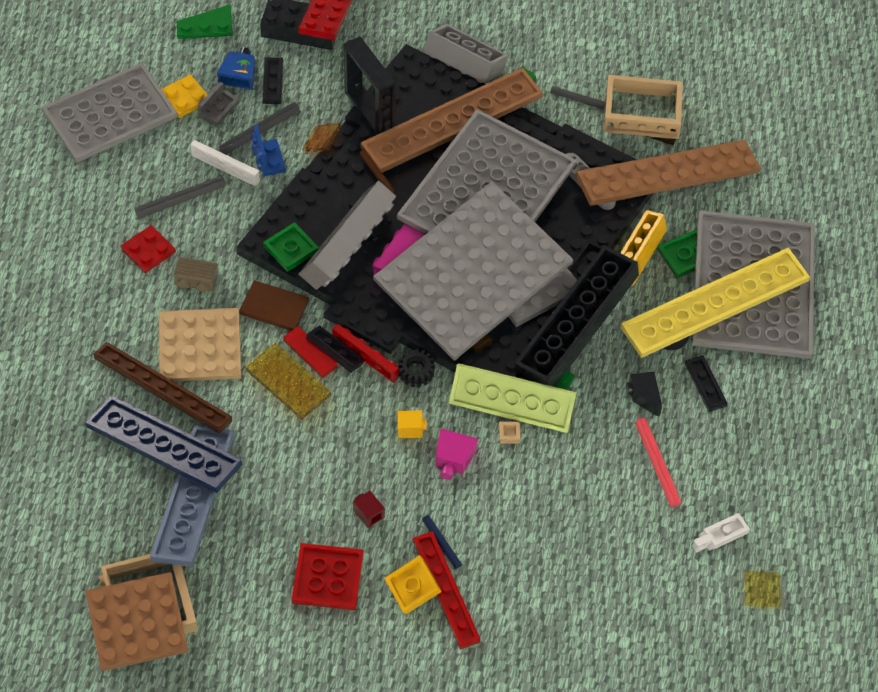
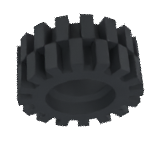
[398,349,435,387]

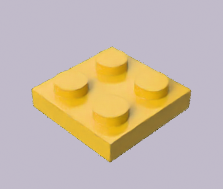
[161,74,208,118]
[384,555,442,615]

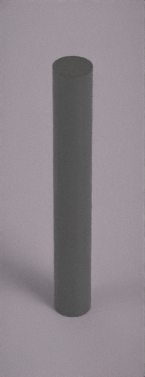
[550,86,606,109]

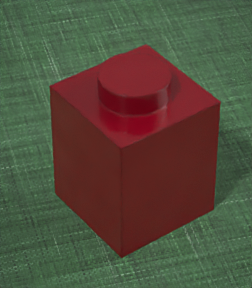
[353,490,385,528]

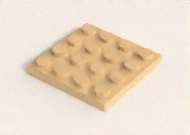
[159,308,241,382]

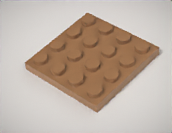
[85,572,188,672]

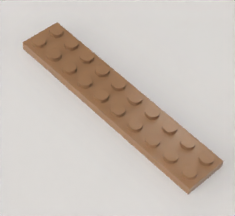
[361,67,543,173]
[575,140,761,206]

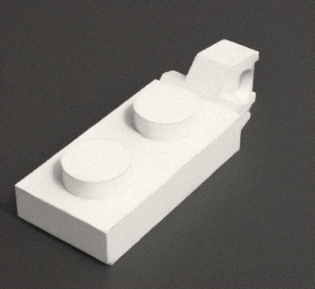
[692,513,750,553]

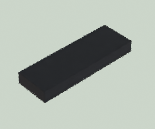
[262,57,283,104]
[306,325,365,373]
[685,355,728,412]

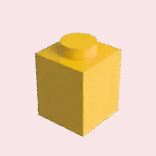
[397,410,427,438]

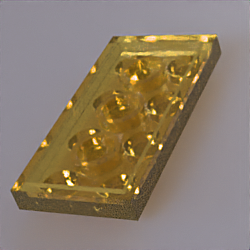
[246,343,331,420]

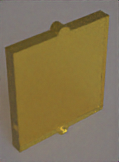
[744,570,781,608]

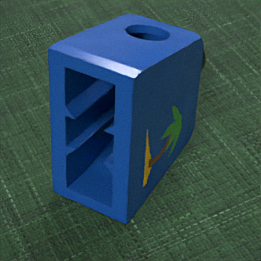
[217,47,255,90]

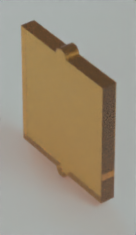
[302,123,341,152]

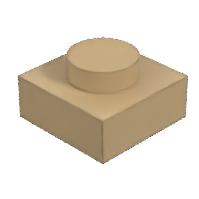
[499,422,520,444]

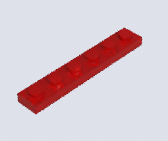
[413,531,480,650]

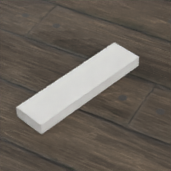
[190,140,260,186]

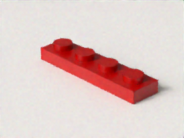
[332,324,399,383]

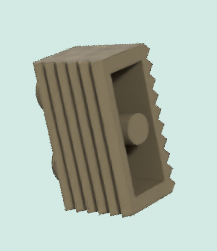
[174,257,219,292]

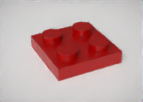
[120,225,176,273]

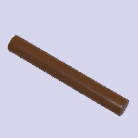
[359,150,396,195]

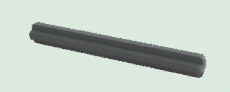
[219,102,300,155]
[135,176,226,218]

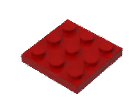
[291,543,364,611]

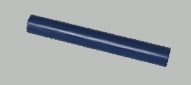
[422,515,462,569]

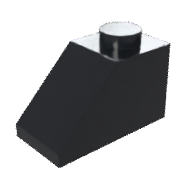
[626,372,662,416]

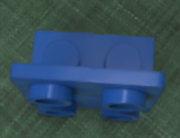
[251,125,286,177]

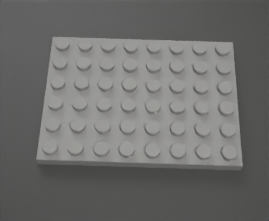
[397,109,577,234]
[373,181,573,361]
[692,210,815,359]

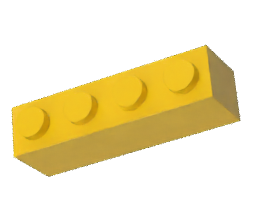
[621,210,667,286]

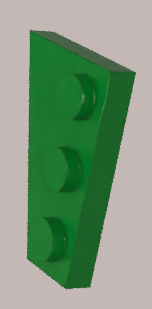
[176,4,233,39]

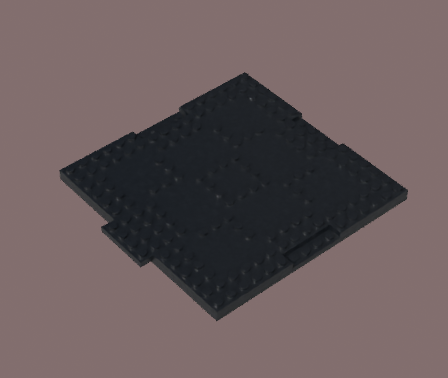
[236,44,654,378]

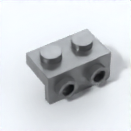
[198,82,239,127]

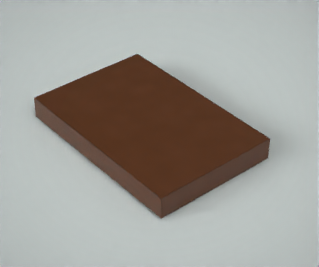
[239,280,309,331]

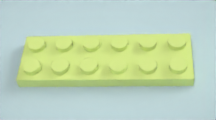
[449,363,577,433]

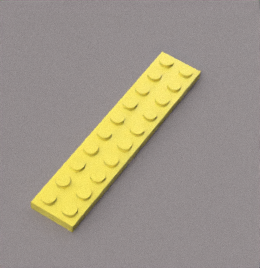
[620,248,810,358]

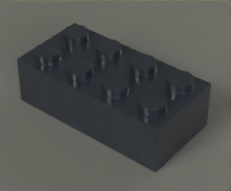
[260,0,336,50]

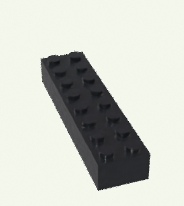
[515,245,639,387]

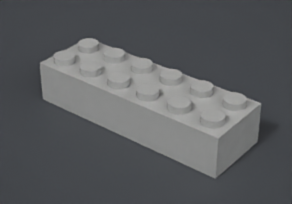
[299,181,396,290]

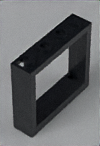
[344,36,396,135]

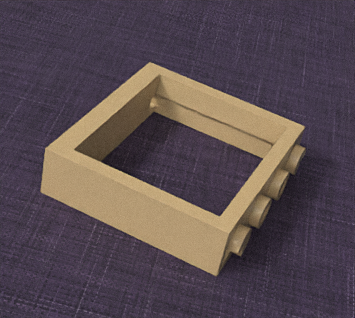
[603,75,683,139]
[99,554,198,634]

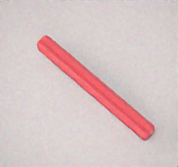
[636,418,681,507]

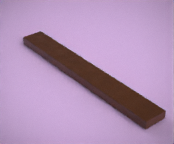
[93,342,233,434]

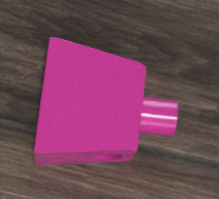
[435,428,478,480]

